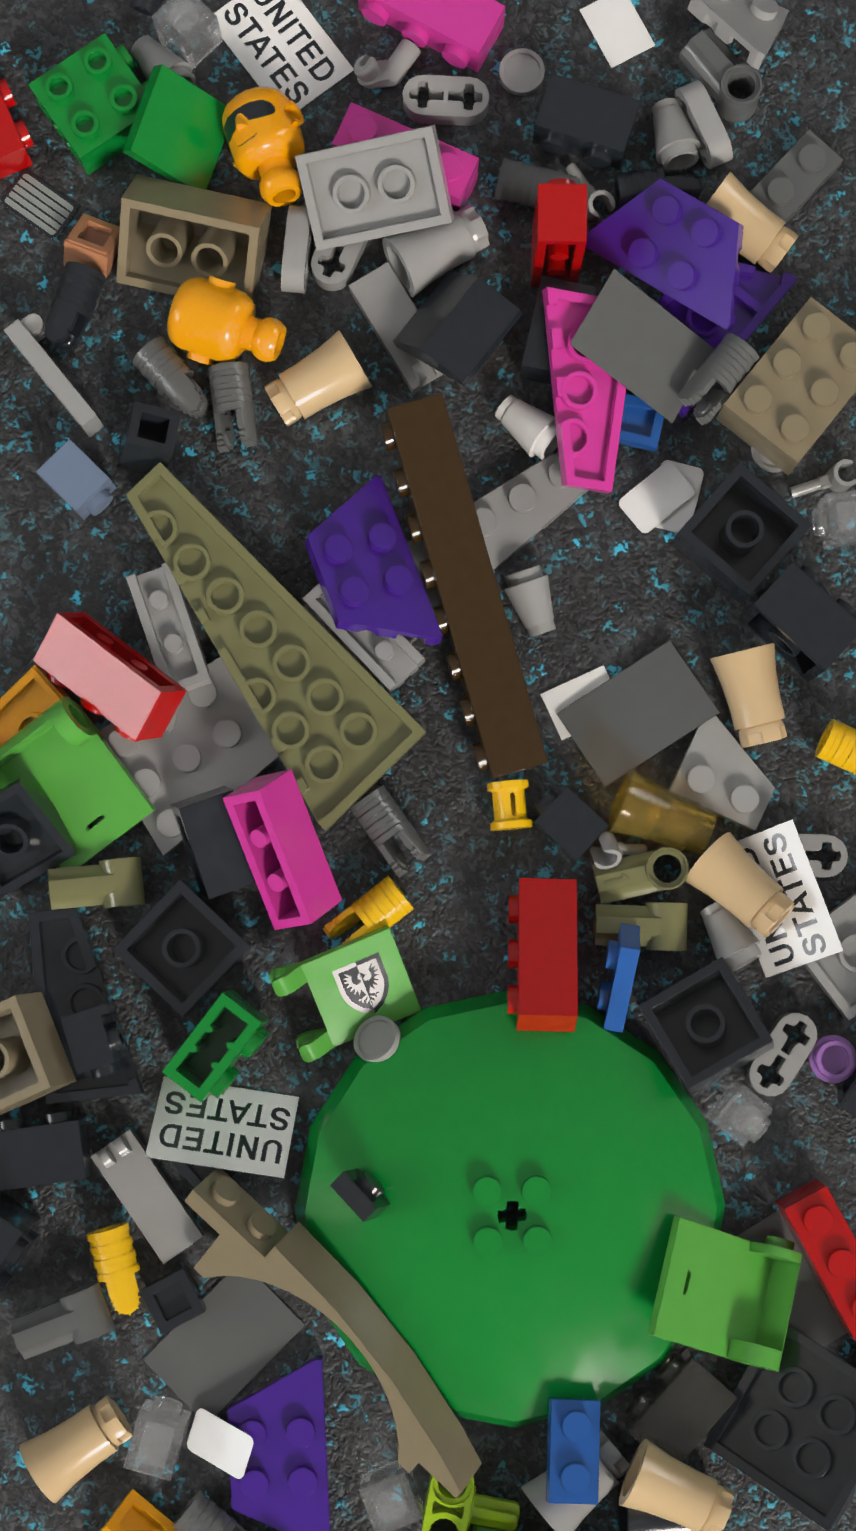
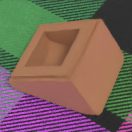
[63,213,120,278]

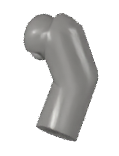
[354,39,421,89]

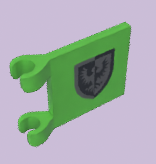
[269,925,421,1063]

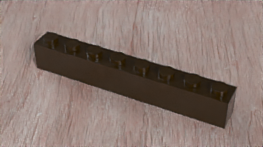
[379,393,548,779]

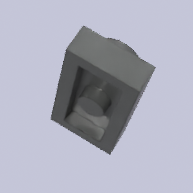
[750,129,843,225]

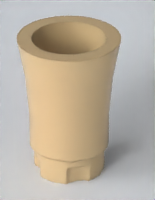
[706,171,799,273]
[264,330,372,426]
[710,643,787,748]
[686,832,795,938]
[19,1395,133,1503]
[619,1439,735,1531]

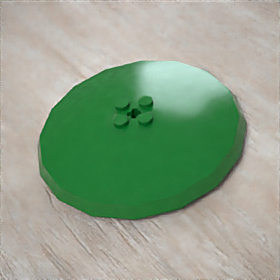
[294,990,725,1428]

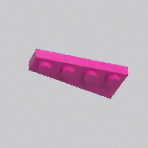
[542,287,626,493]

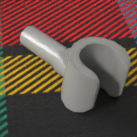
[566,163,615,222]
[789,459,856,498]
[590,831,647,870]

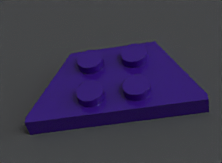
[586,178,744,331]
[657,262,797,419]
[305,475,443,645]
[227,1355,331,1531]

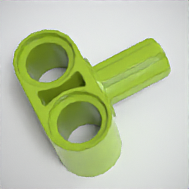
[422,1474,520,1531]

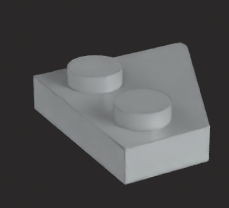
[687,0,789,70]
[668,715,775,831]

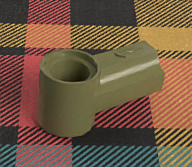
[592,847,689,904]
[48,857,146,910]
[593,902,688,951]

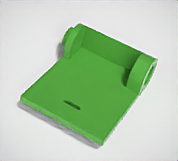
[0,696,156,867]
[648,1216,802,1372]

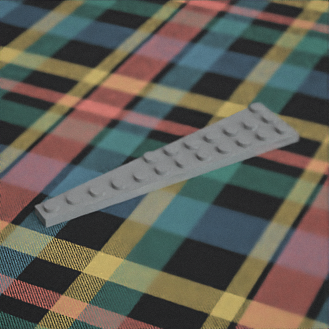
[99,451,588,856]

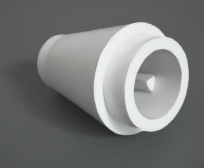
[495,395,558,460]

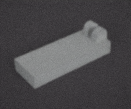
[348,262,446,395]
[4,313,104,438]
[126,563,213,692]
[302,584,425,693]
[91,1127,205,1264]

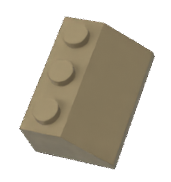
[116,174,272,302]

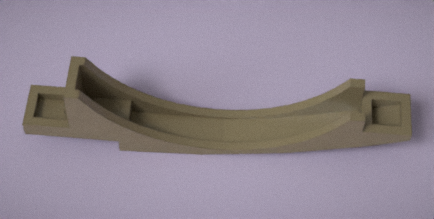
[184,1168,482,1498]

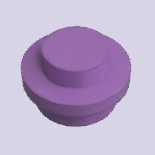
[808,1035,856,1083]

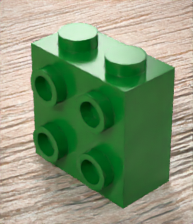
[28,33,148,175]
[162,990,270,1102]

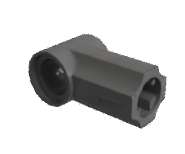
[679,28,763,123]
[11,1281,116,1360]

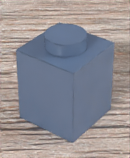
[36,439,116,520]

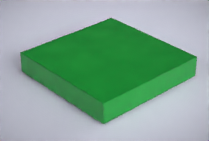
[122,64,226,190]

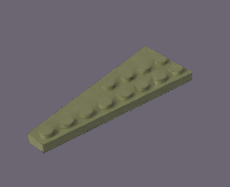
[126,462,426,831]

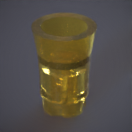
[607,769,717,854]

